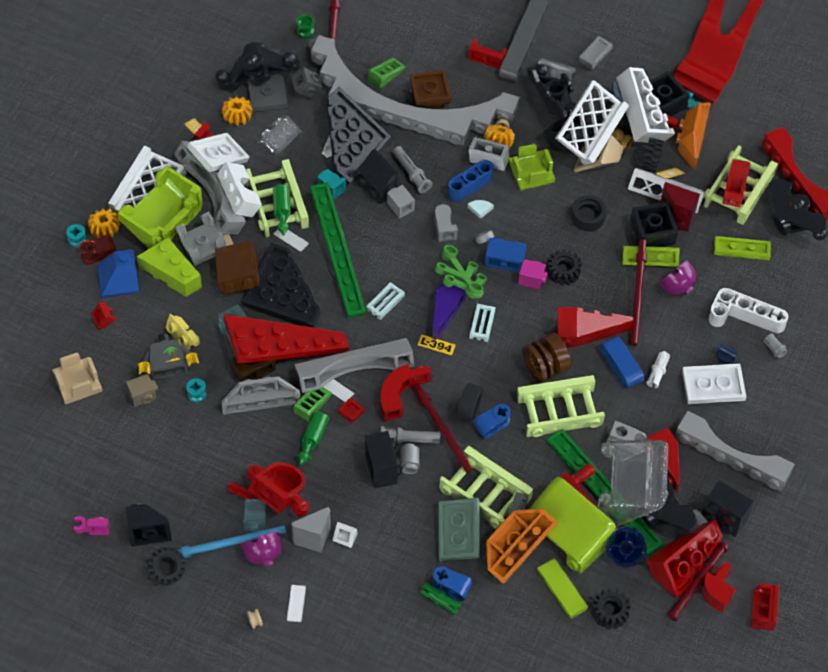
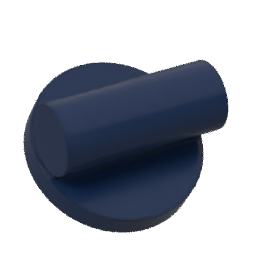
[717,343,738,363]

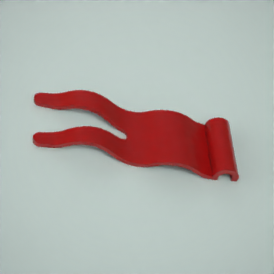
[673,0,765,105]

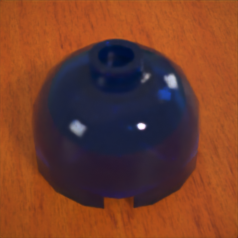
[606,526,647,568]

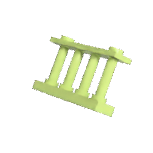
[703,145,778,225]
[245,159,309,238]
[517,375,605,437]
[439,446,533,529]

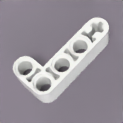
[708,288,788,333]

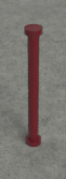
[667,541,729,622]

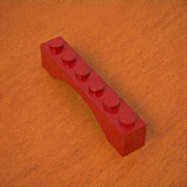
[762,127,828,222]

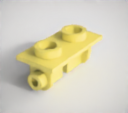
[165,314,200,350]

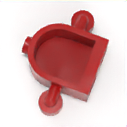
[246,462,310,516]

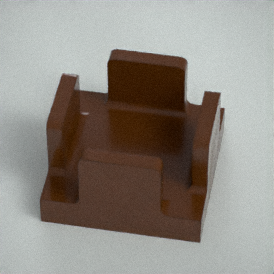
[410,70,451,109]

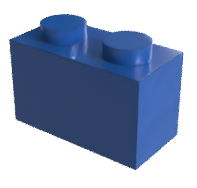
[485,238,527,273]

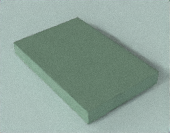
[439,498,480,562]

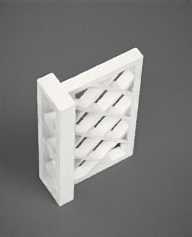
[555,80,629,166]
[108,146,184,214]

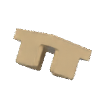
[52,352,102,405]

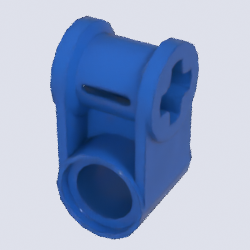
[473,404,511,439]
[431,566,473,601]

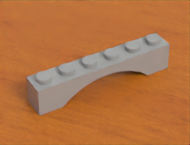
[174,141,246,235]
[294,338,414,393]
[675,411,795,491]

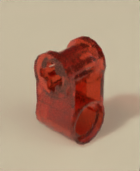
[80,235,117,265]

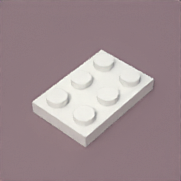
[187,133,249,172]
[682,364,746,404]

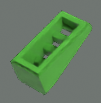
[367,58,406,89]
[293,387,332,422]

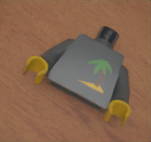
[138,334,199,380]

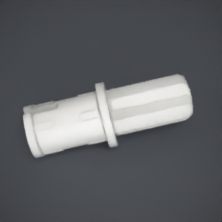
[647,351,670,388]

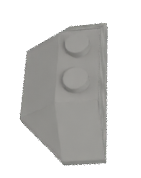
[222,377,300,415]

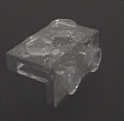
[258,115,302,155]

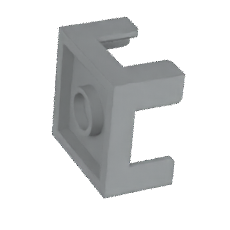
[175,212,227,266]

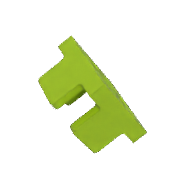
[509,144,555,191]

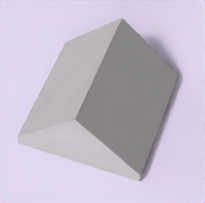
[291,507,331,553]

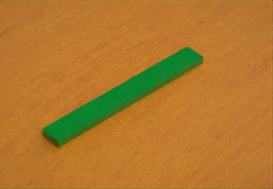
[310,182,366,319]
[547,429,663,557]

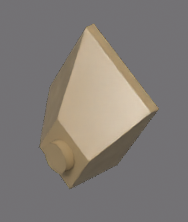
[574,135,624,172]

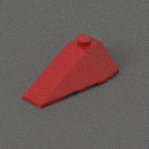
[555,307,633,348]
[647,519,723,598]

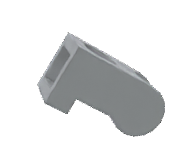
[435,204,458,242]
[606,421,647,453]

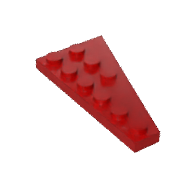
[223,314,349,364]

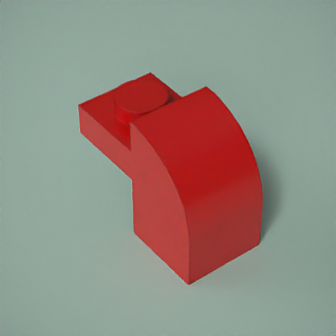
[702,561,736,613]

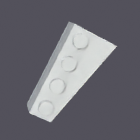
[617,67,675,143]

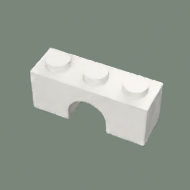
[217,162,262,217]

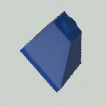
[97,249,139,298]

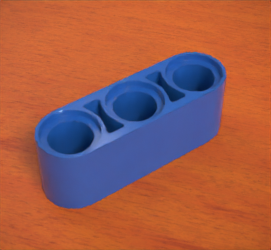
[448,160,494,202]
[600,336,644,389]

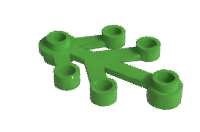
[435,245,487,299]

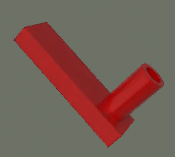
[560,463,601,511]

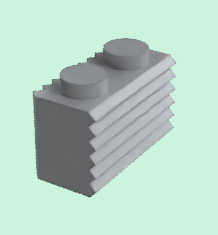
[469,137,509,171]

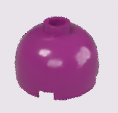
[659,260,697,296]
[240,532,282,567]

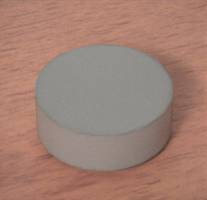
[475,230,495,244]

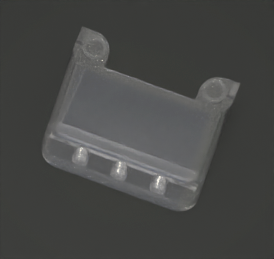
[598,440,668,525]

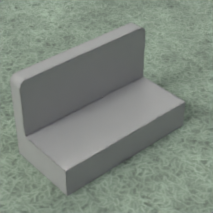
[538,59,576,80]

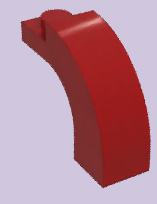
[722,158,751,208]
[380,364,431,422]

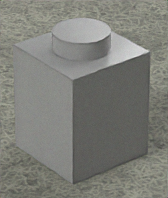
[387,185,415,218]

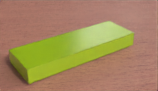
[714,236,771,260]
[622,245,680,267]
[537,559,588,619]

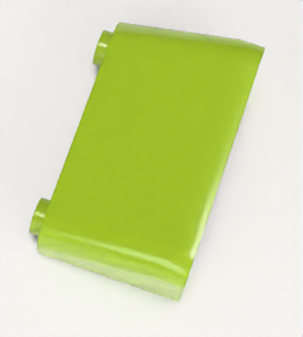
[118,166,203,249]
[528,477,616,574]

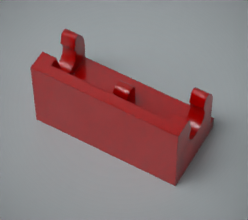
[468,39,508,69]
[751,584,779,631]

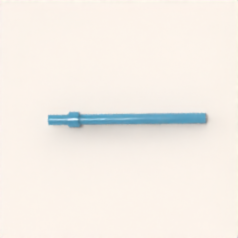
[166,525,286,560]

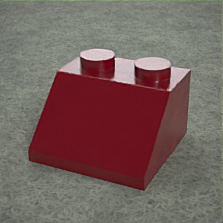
[660,182,700,232]

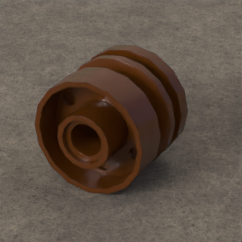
[522,332,571,383]

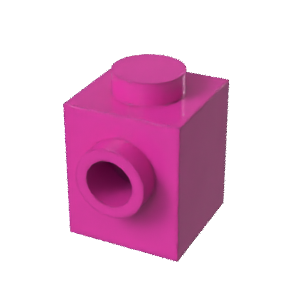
[518,259,548,290]

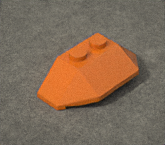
[676,102,711,169]
[486,509,558,584]

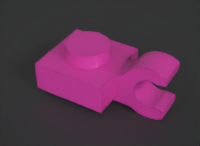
[73,516,110,535]

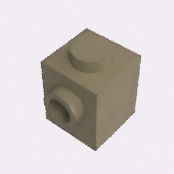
[126,374,158,407]

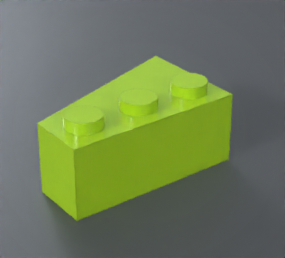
[137,238,202,297]

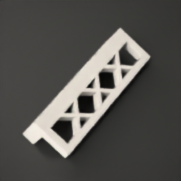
[628,168,706,213]

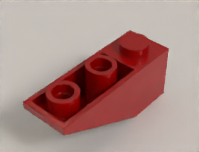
[645,428,680,493]

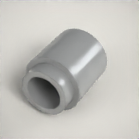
[399,443,420,475]

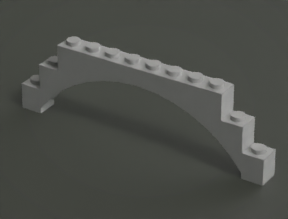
[311,35,519,146]

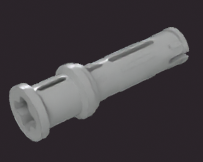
[392,146,432,193]
[380,426,440,445]

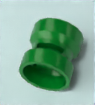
[296,14,314,39]

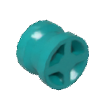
[66,224,87,248]
[186,378,207,403]

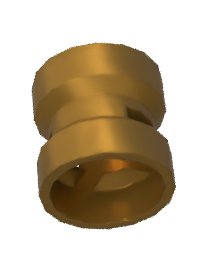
[612,129,634,153]

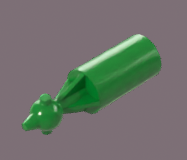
[273,184,291,236]
[296,411,330,466]

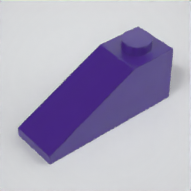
[432,284,466,340]

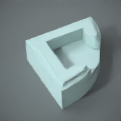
[467,200,494,218]

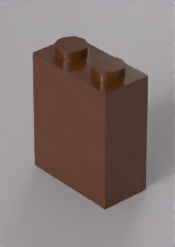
[215,240,259,295]

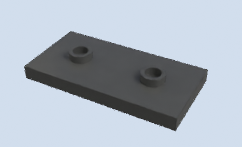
[248,49,288,111]

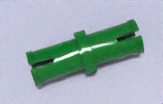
[420,582,461,615]

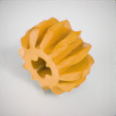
[222,95,253,126]
[484,124,515,150]
[88,208,120,240]

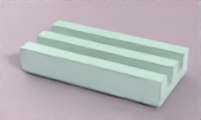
[366,282,405,320]
[469,304,496,342]

